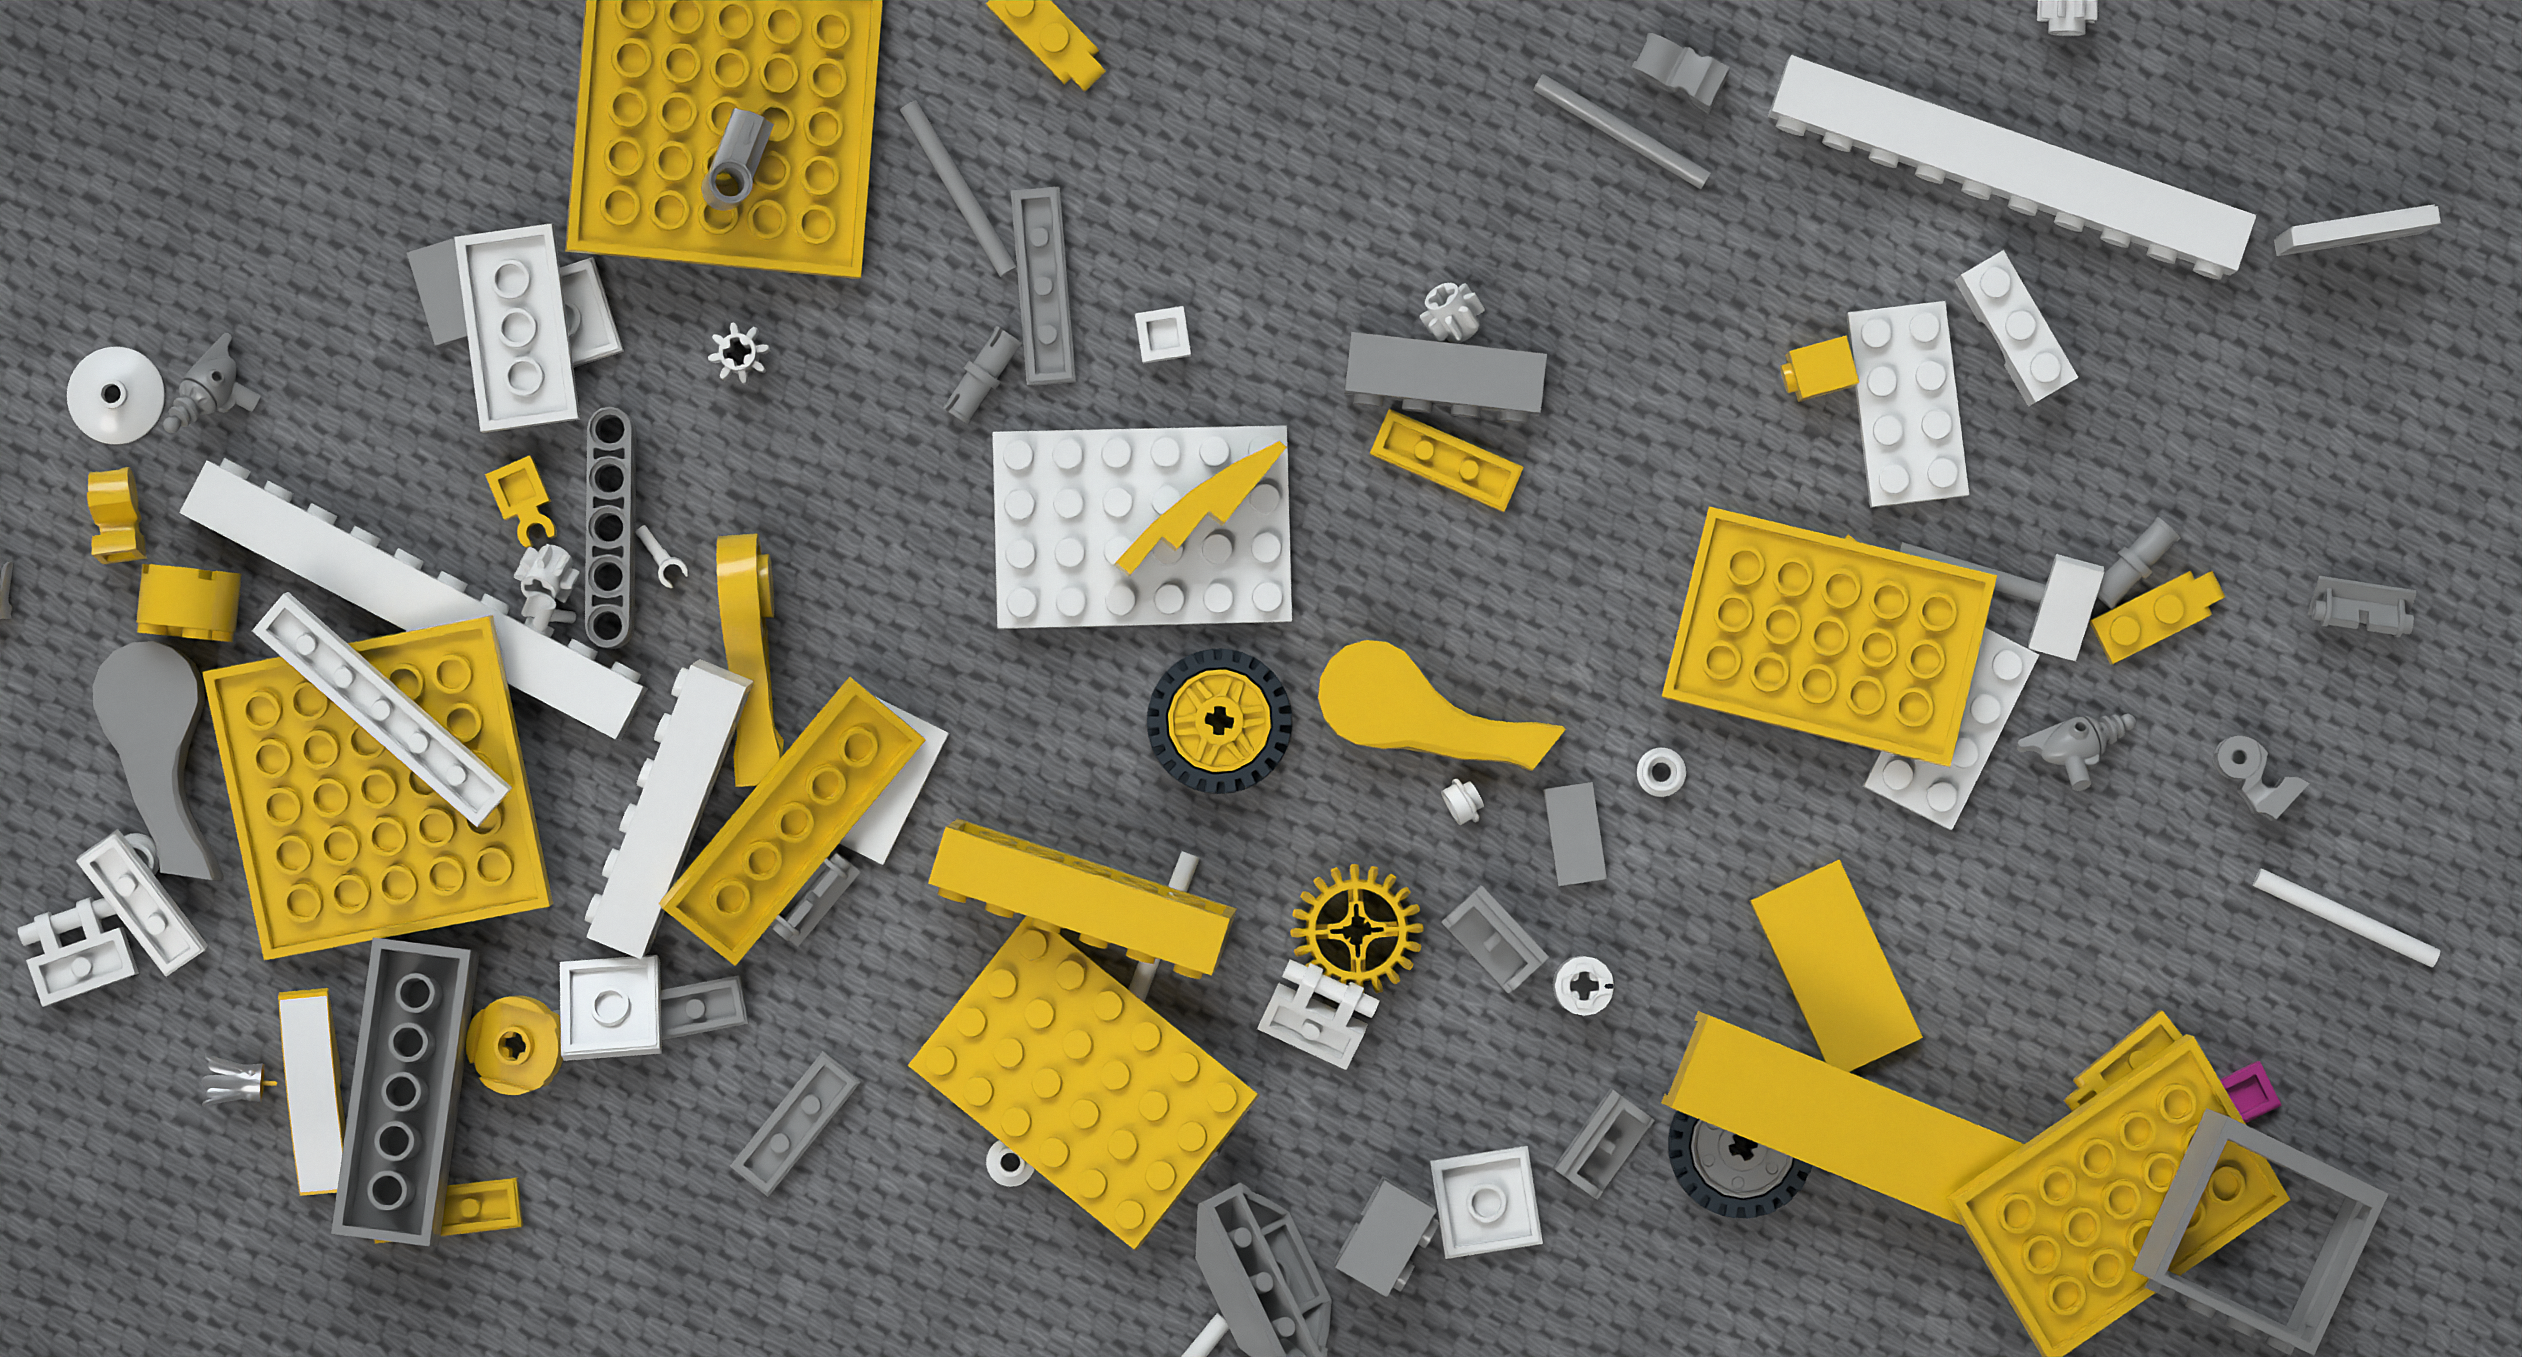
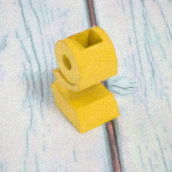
[87,467,147,564]

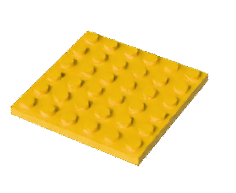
[565,0,883,279]
[202,615,553,960]

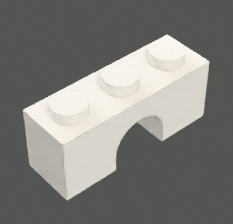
[1954,250,2078,407]

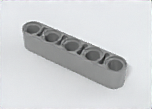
[585,407,637,649]

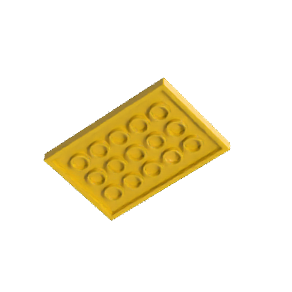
[1662,506,1997,768]
[908,916,1260,1250]
[1946,1034,2290,1357]

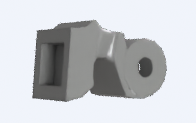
[1630,33,1730,114]
[2213,735,2310,821]

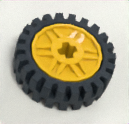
[1147,648,1292,794]

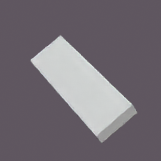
[76,829,208,977]

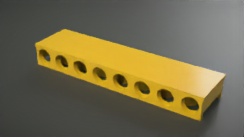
[1661,1011,2024,1226]

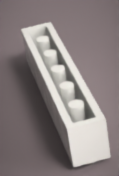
[585,659,754,959]

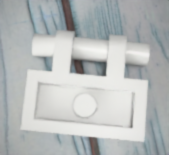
[18,897,139,1007]
[1257,959,1380,1070]

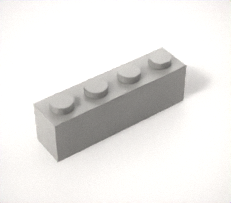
[1344,332,1547,423]

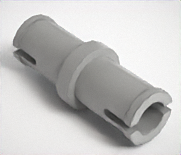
[942,326,1023,424]
[2097,517,2180,609]

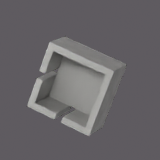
[1334,1176,1439,1297]

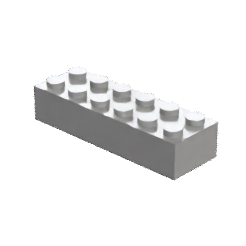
[331,938,480,1246]

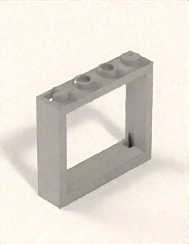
[2132,1108,2388,1355]

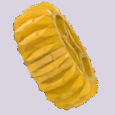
[1290,864,1423,994]

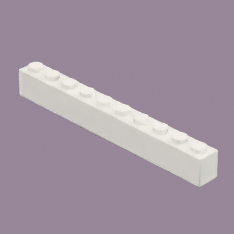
[1768,55,2256,280]
[179,458,648,740]

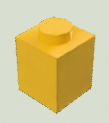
[1780,336,1859,402]

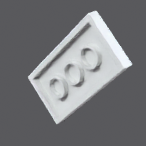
[454,223,580,433]
[1846,301,1969,508]
[1863,628,2039,830]

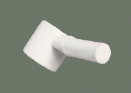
[635,525,688,588]
[521,592,576,631]

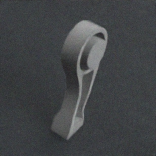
[92,641,223,880]

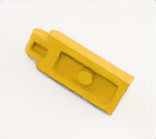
[986,0,1106,92]
[2089,571,2225,664]
[2063,1010,2183,1112]

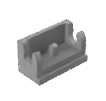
[1441,885,1549,994]
[1553,1088,1655,1200]

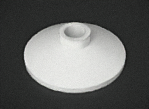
[67,347,165,444]

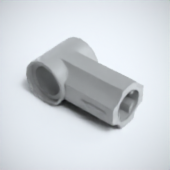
[701,108,774,211]

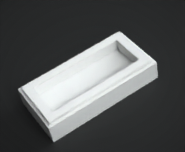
[2028,554,2104,661]

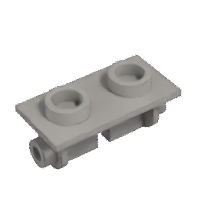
[2308,576,2417,638]
[770,850,861,947]

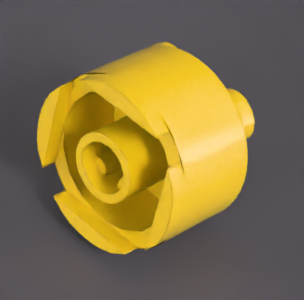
[136,564,242,642]

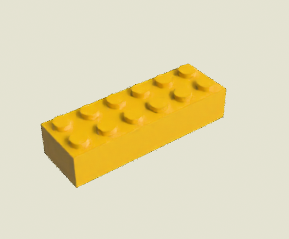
[928,818,1237,979]

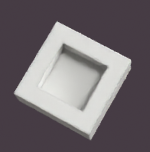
[1135,306,1191,364]

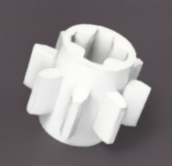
[2037,0,2098,36]
[1420,283,1485,343]
[708,323,771,385]
[514,544,580,603]

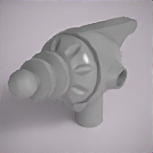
[163,333,261,433]
[2017,714,2136,791]

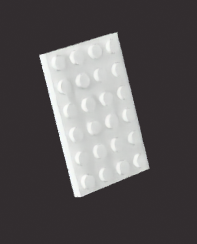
[992,426,1292,629]

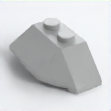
[1195,1183,1332,1357]

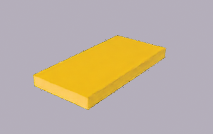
[1749,859,1923,1072]

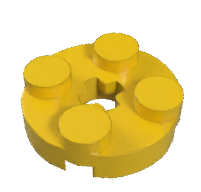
[466,995,563,1095]

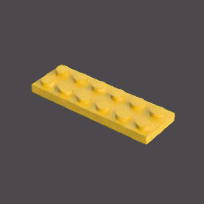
[658,677,926,966]

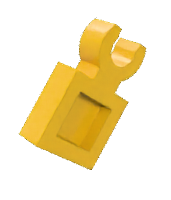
[485,456,557,548]

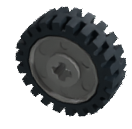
[1668,1110,1813,1219]

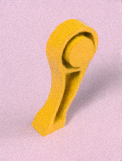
[716,534,784,787]
[1318,640,1566,771]

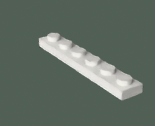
[252,592,512,827]

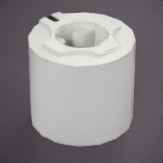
[1552,956,1614,1016]

